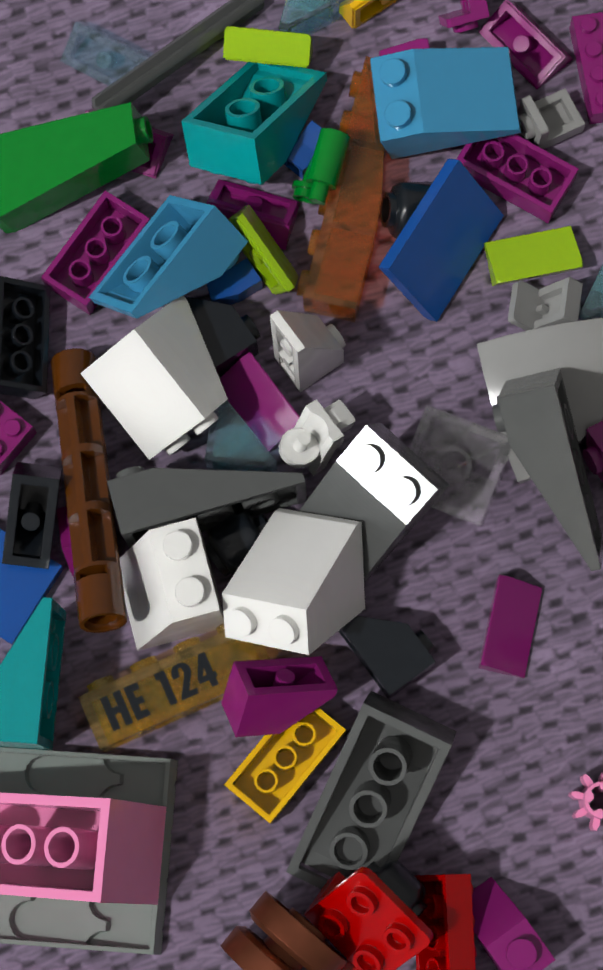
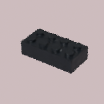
[0,276,51,399]

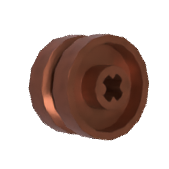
[220,891,347,970]

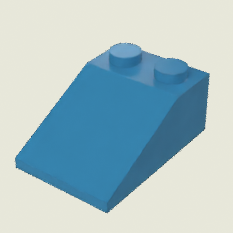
[370,47,521,159]
[88,195,248,319]

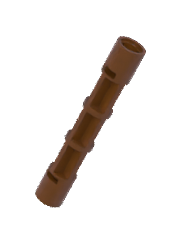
[51,348,127,633]

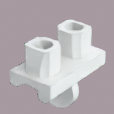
[278,399,356,476]

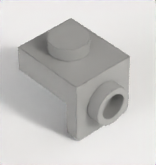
[518,88,585,149]
[508,277,583,331]

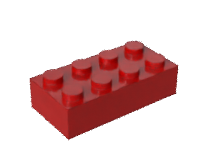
[415,874,477,970]

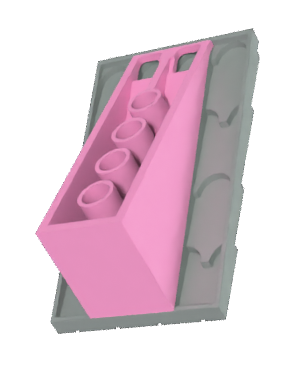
[0,747,178,955]

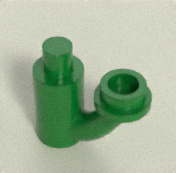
[292,128,351,205]

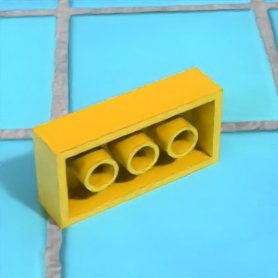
[224,708,346,824]

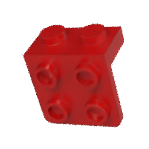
[304,867,433,970]

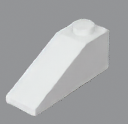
[270,310,346,392]

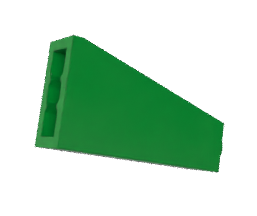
[0,102,153,233]

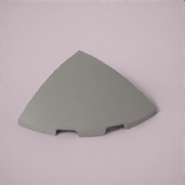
[477,318,603,483]

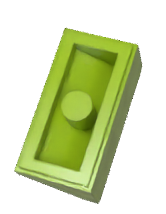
[223,26,313,68]
[228,205,299,295]
[484,226,583,286]

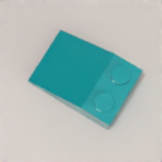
[181,62,327,185]
[0,597,67,750]

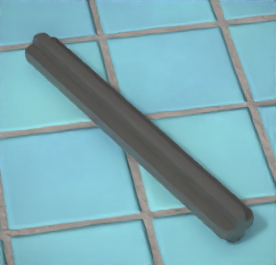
[91,0,265,111]

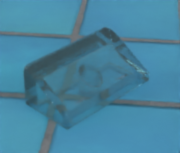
[60,21,152,86]

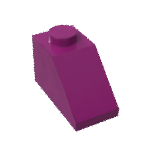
[221,656,338,737]
[472,877,556,970]

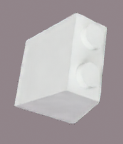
[80,296,228,460]
[222,508,365,655]
[119,517,225,651]

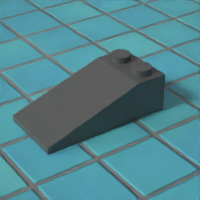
[492,368,603,571]
[299,423,450,583]
[107,466,307,548]
[286,691,457,889]

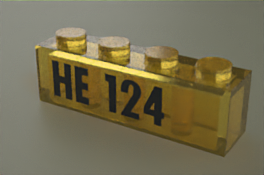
[78,623,270,753]

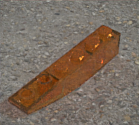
[297,56,384,322]

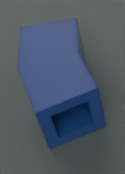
[284,120,321,179]
[207,258,263,305]

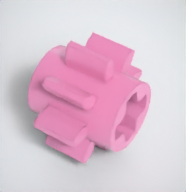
[568,772,603,831]

